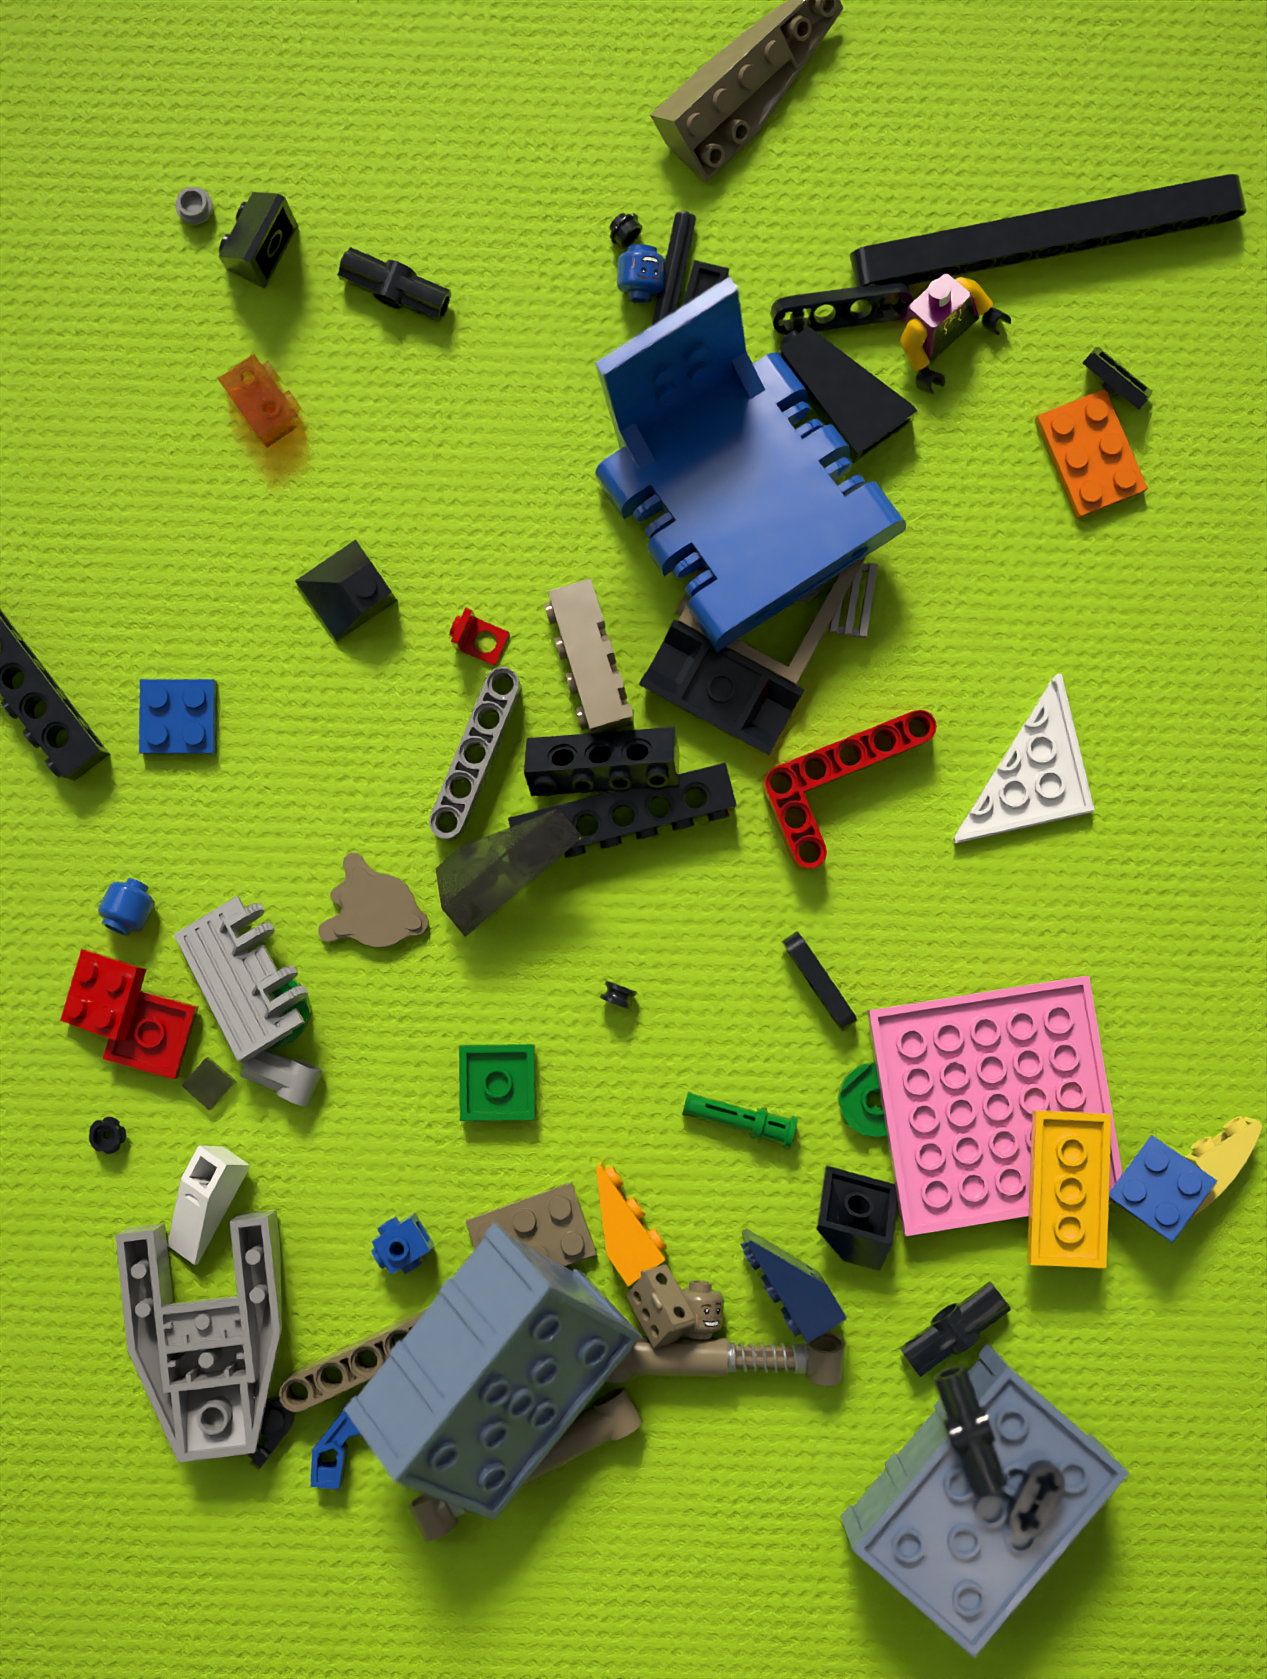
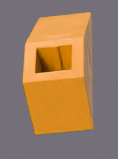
[596,1161,667,1286]

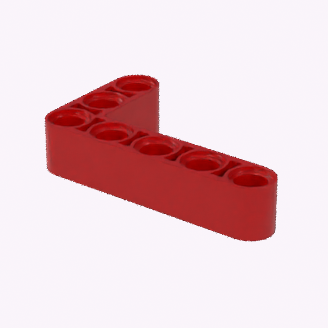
[762,710,937,870]

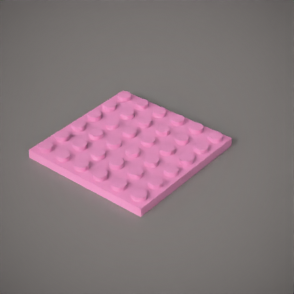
[867,976,1123,1236]

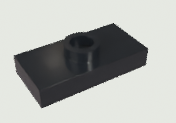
[1082,347,1152,410]

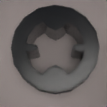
[600,980,637,1009]

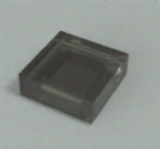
[181,1057,236,1110]

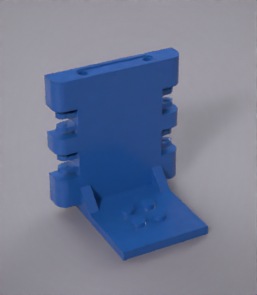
[595,277,906,652]

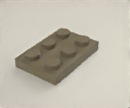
[465,1181,597,1266]

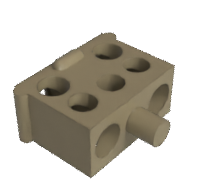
[626,1265,696,1348]

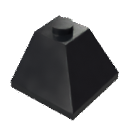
[295,539,398,642]
[816,1166,897,1271]

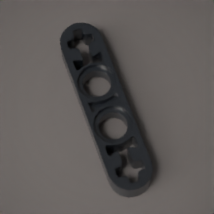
[770,281,914,335]

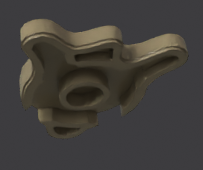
[318,853,429,947]

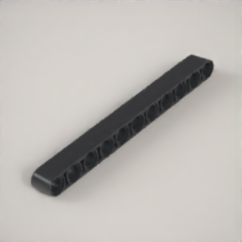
[850,174,1247,287]

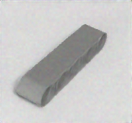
[429,667,521,841]

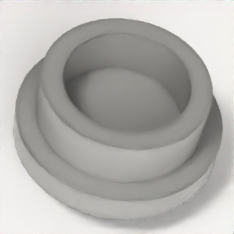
[176,187,213,225]

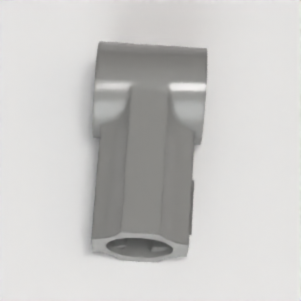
[241,1050,323,1106]

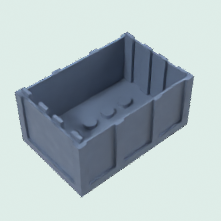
[344,1222,641,1520]
[841,1343,1129,1657]

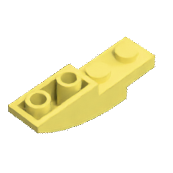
[1136,1116,1263,1228]

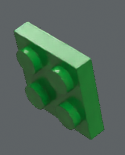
[459,1044,536,1121]

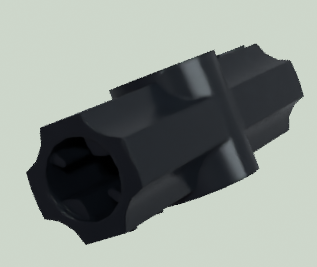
[337,247,452,322]
[900,1281,1011,1377]
[932,1366,1008,1496]

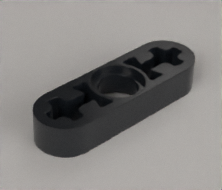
[781,931,858,1031]

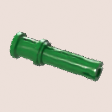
[682,1091,798,1150]

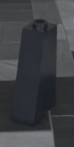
[778,326,917,463]

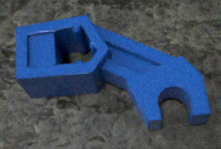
[310,1401,361,1489]

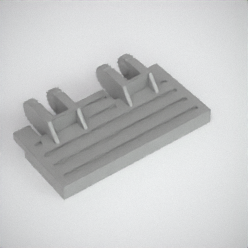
[174,896,308,1063]

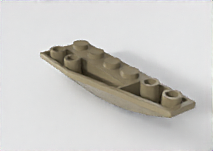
[650,0,844,182]

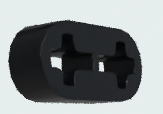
[1006,1460,1065,1538]

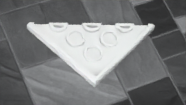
[953,674,1095,844]

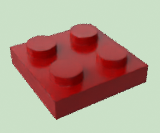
[60,949,147,1042]
[103,990,199,1079]

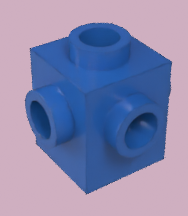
[371,1213,434,1275]

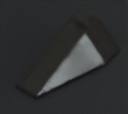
[436,808,582,937]

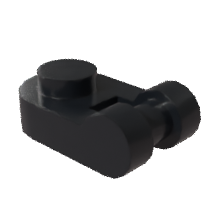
[245,1397,295,1470]

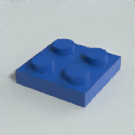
[139,679,217,754]
[1109,1135,1217,1244]

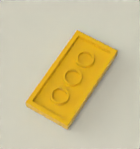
[1027,1110,1112,1268]

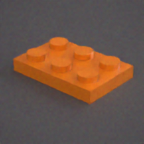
[1035,389,1148,519]

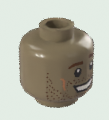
[680,1280,724,1339]

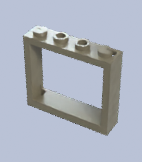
[675,556,866,685]

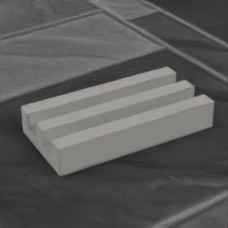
[828,563,878,639]

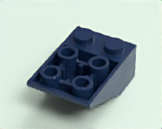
[740,1228,847,1343]

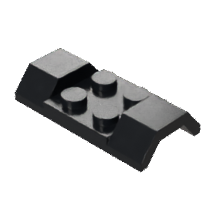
[638,619,805,756]

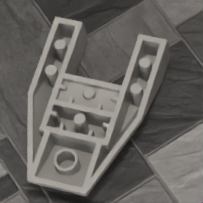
[115,1210,282,1462]

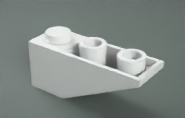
[167,1145,251,1265]

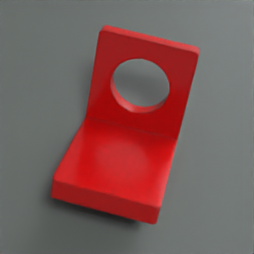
[449,607,510,666]

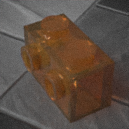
[218,354,303,448]

